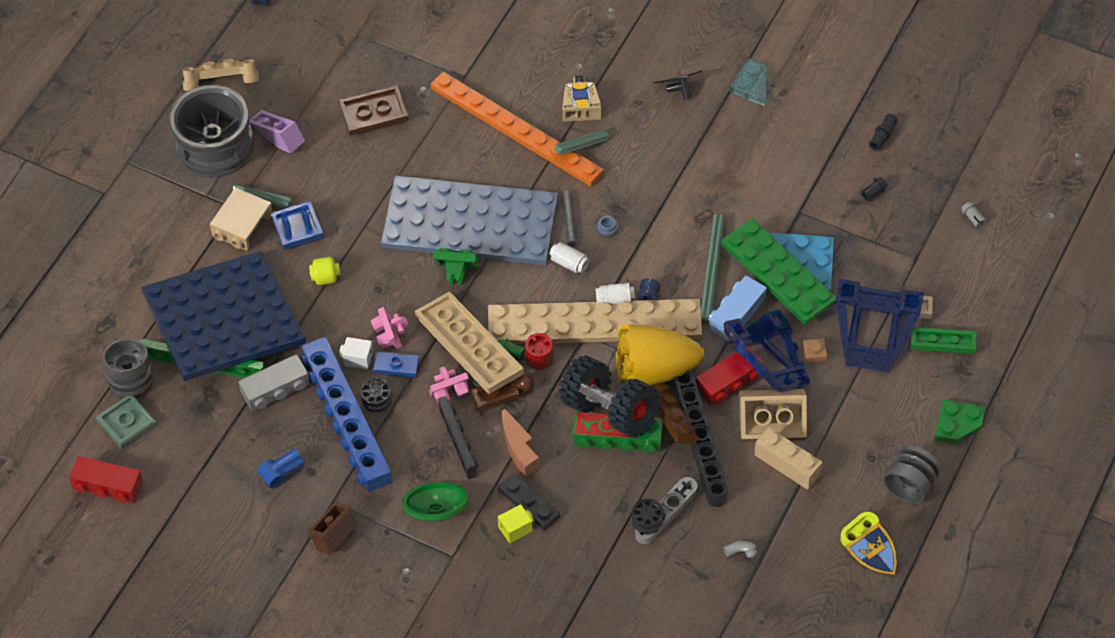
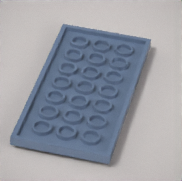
[381,176,558,265]

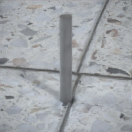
[562,190,576,246]

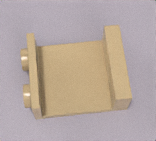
[210,188,273,251]

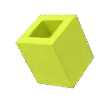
[498,504,534,544]

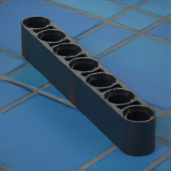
[674,370,727,507]

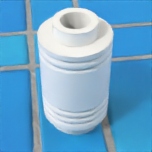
[550,242,589,274]
[595,283,635,304]

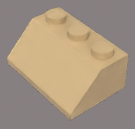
[739,389,807,439]

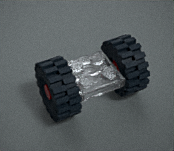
[558,355,661,438]

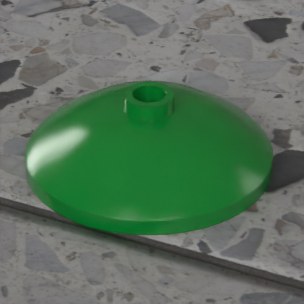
[402,482,469,522]

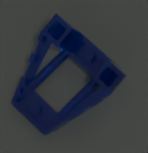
[836,279,924,373]
[723,309,811,393]

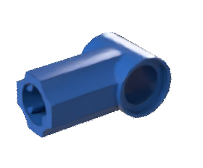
[257,449,304,489]

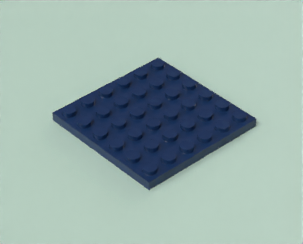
[141,251,306,381]

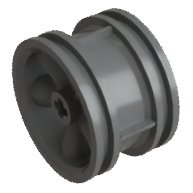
[170,85,254,178]

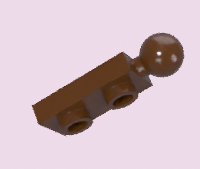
[471,375,534,411]

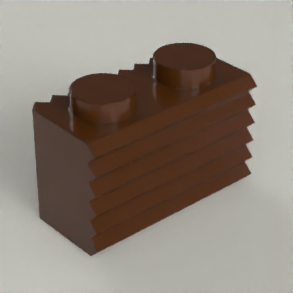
[308,502,358,555]

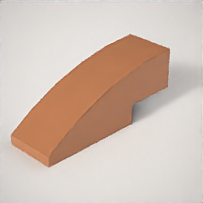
[502,409,539,478]

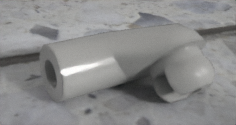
[723,540,758,558]

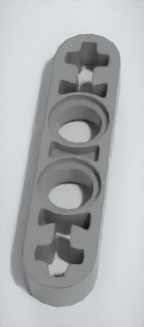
[635,477,697,544]

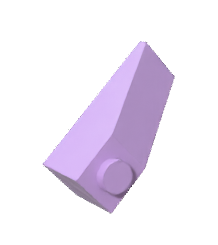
[250,110,305,153]

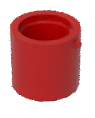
[525,333,553,370]

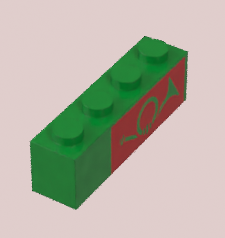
[573,412,662,452]

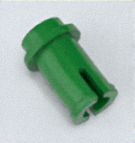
[499,338,525,361]

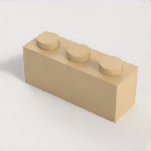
[755,427,822,490]

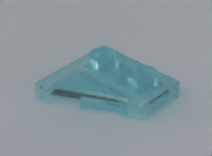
[730,59,766,106]

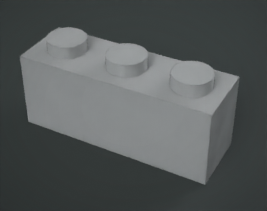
[238,354,310,411]

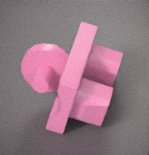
[371,307,408,349]
[429,366,469,402]

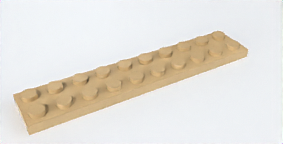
[488,299,702,345]

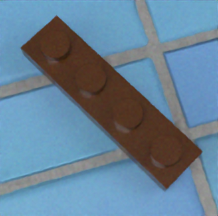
[651,382,698,444]

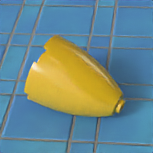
[616,324,704,385]

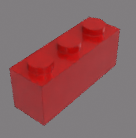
[696,345,764,406]
[69,456,143,503]

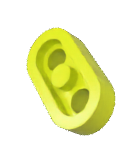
[840,512,879,546]

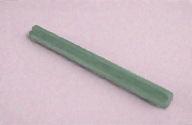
[700,214,725,322]

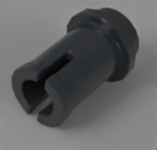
[860,177,887,202]

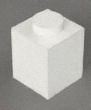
[339,337,373,370]

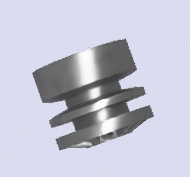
[103,338,153,396]
[883,445,941,504]

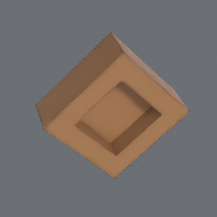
[802,338,827,363]

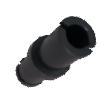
[869,114,898,151]

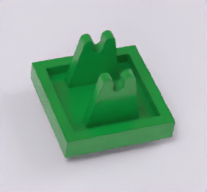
[433,248,480,285]

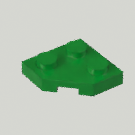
[935,399,985,444]

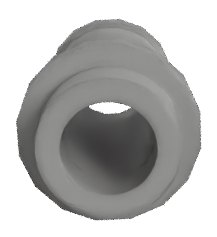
[961,201,987,228]

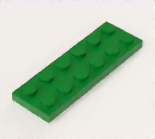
[721,218,837,326]

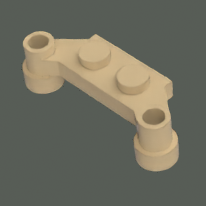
[182,59,259,91]

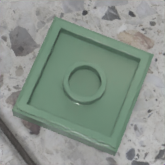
[96,396,157,449]

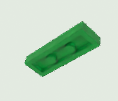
[911,327,976,354]

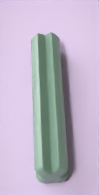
[555,129,609,155]
[232,185,292,209]

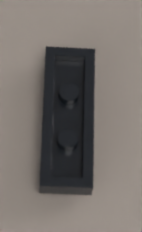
[498,472,560,531]

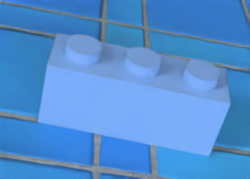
[708,276,767,342]

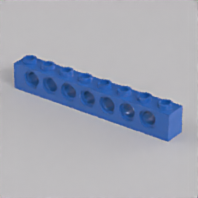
[300,337,392,492]

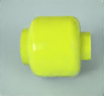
[309,257,341,285]

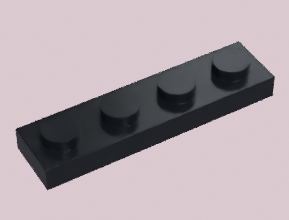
[438,396,478,480]

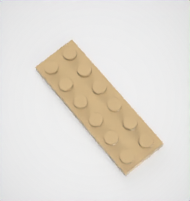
[415,291,524,394]

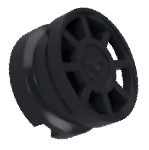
[360,378,392,412]
[632,498,663,534]

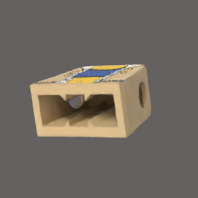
[562,75,601,122]

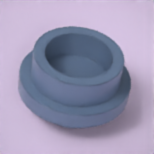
[597,216,618,236]

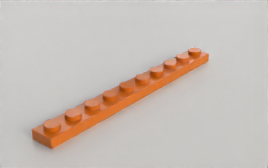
[431,72,603,187]

